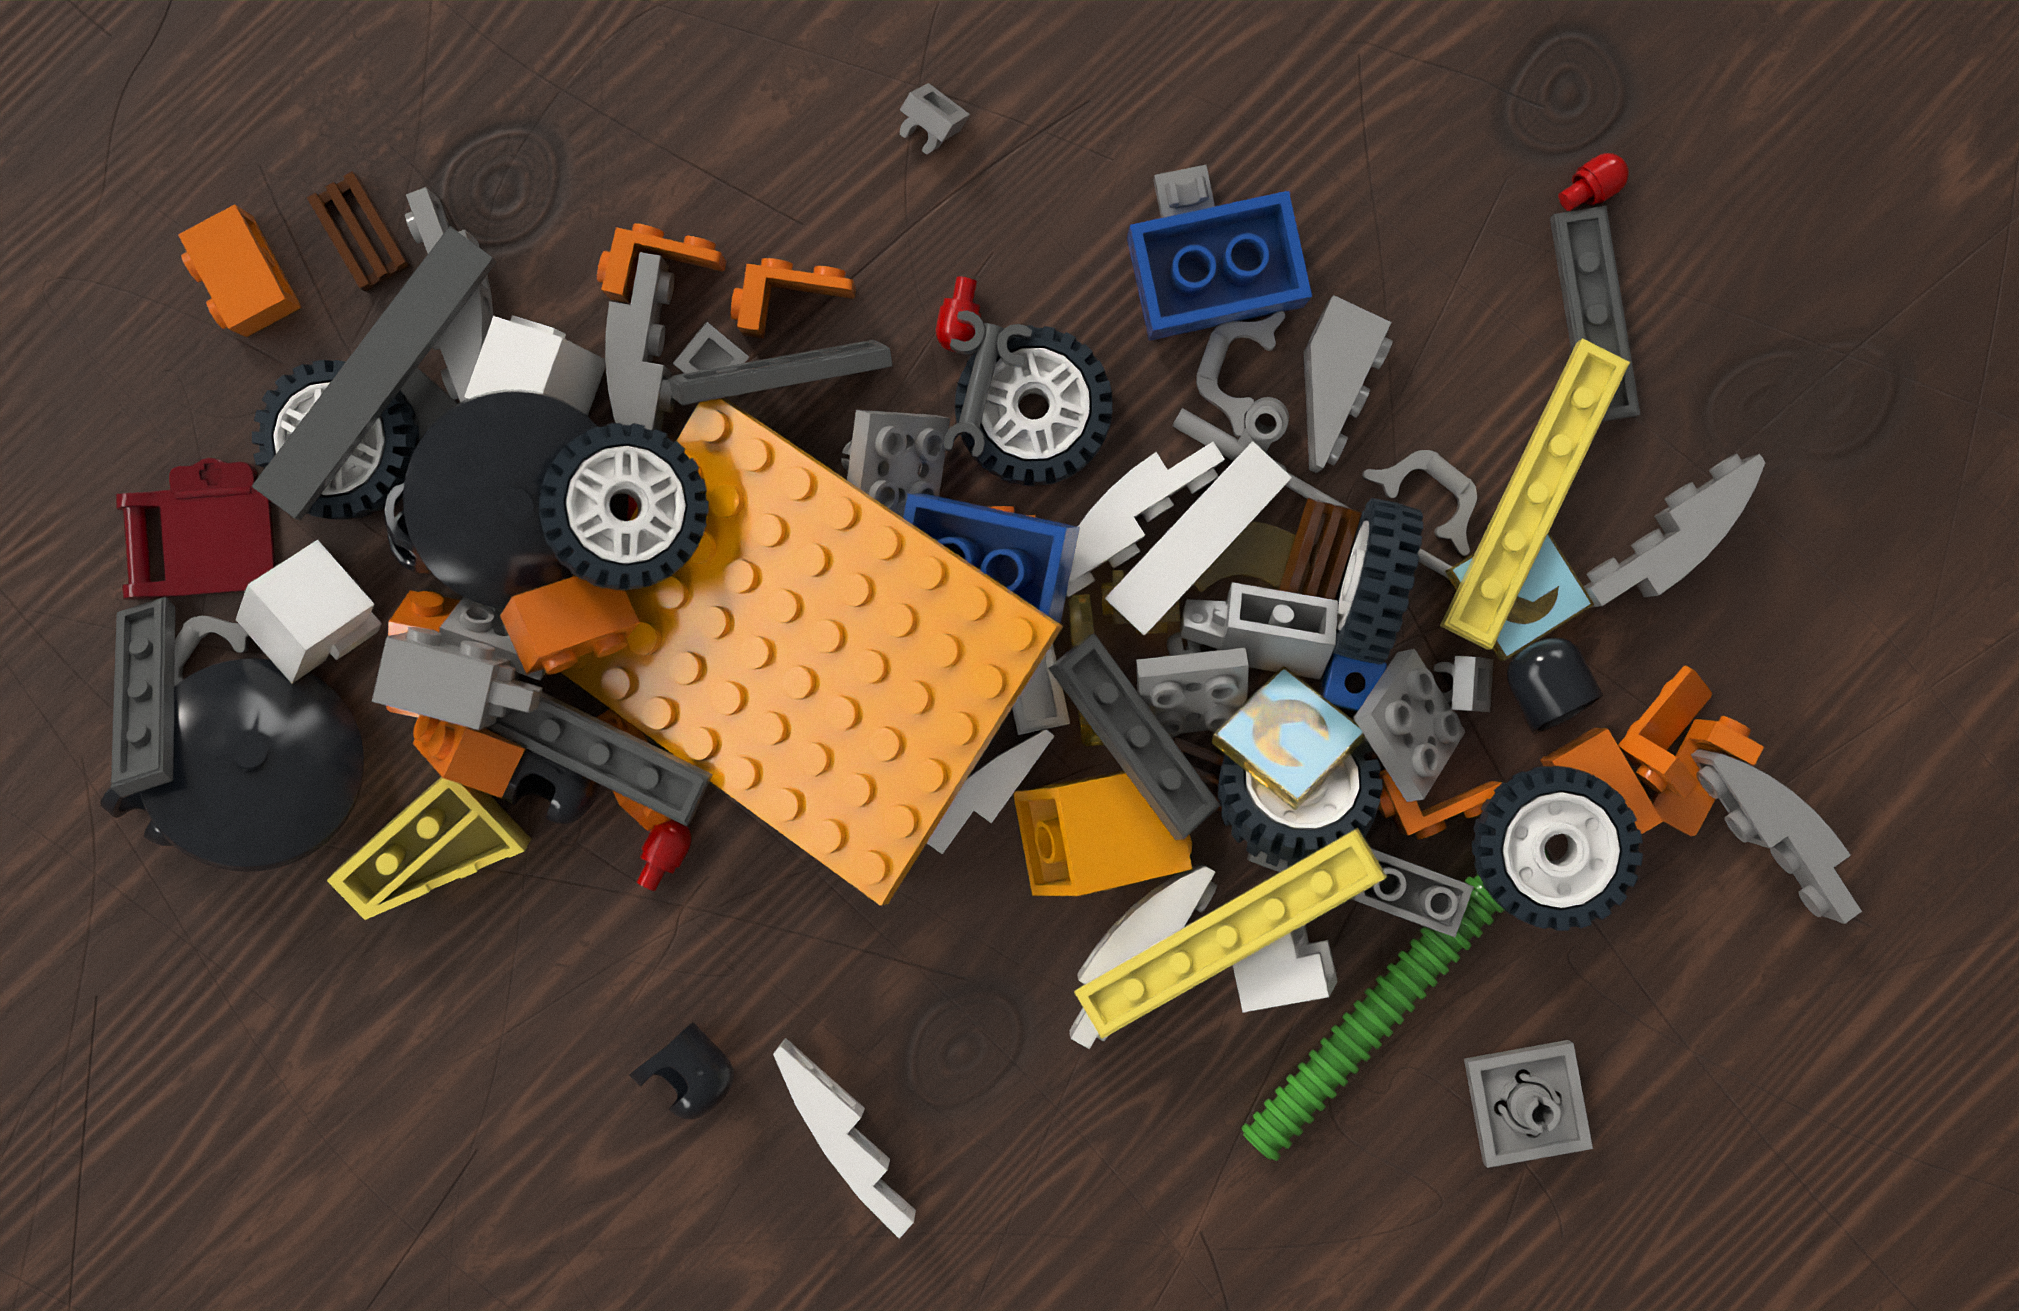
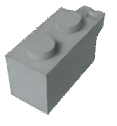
[1180,582,1338,679]
[372,626,543,730]

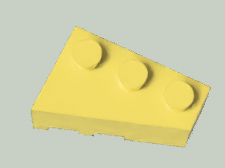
[327,776,531,920]

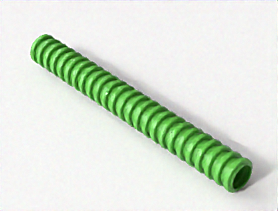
[1241,849,1550,1161]

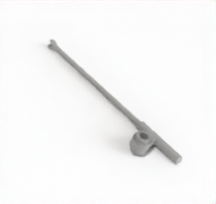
[1172,397,1543,624]

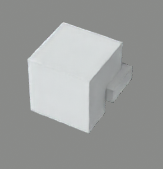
[464,315,606,416]
[236,540,382,684]
[1233,924,1338,1012]

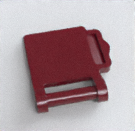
[115,457,276,600]

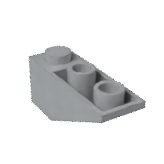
[1304,295,1393,473]

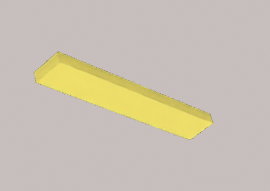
[1440,338,1630,650]
[1074,828,1387,1039]

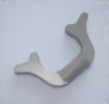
[1196,311,1285,437]
[1362,450,1477,556]
[174,616,250,686]

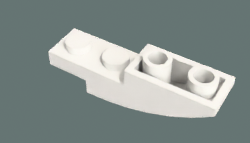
[1066,442,1225,597]
[1069,863,1217,1049]

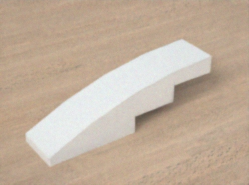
[1105,441,1292,636]
[927,729,1054,854]
[773,1038,916,1239]

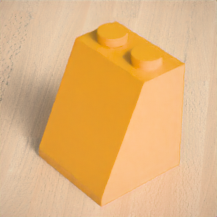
[1013,771,1192,896]

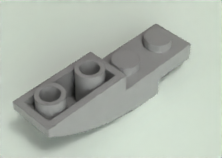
[405,187,493,403]
[605,252,676,438]
[1581,453,1765,608]
[1691,749,1862,924]
[1247,848,1474,937]

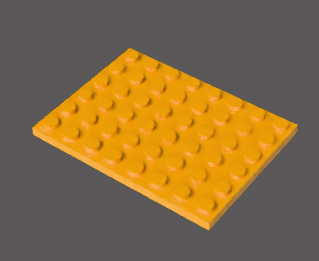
[561,397,1063,906]

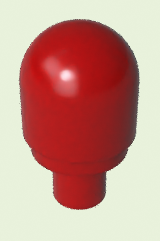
[1558,153,1629,211]
[936,277,982,352]
[636,819,692,892]

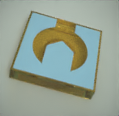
[1445,532,1594,661]
[1212,666,1365,810]

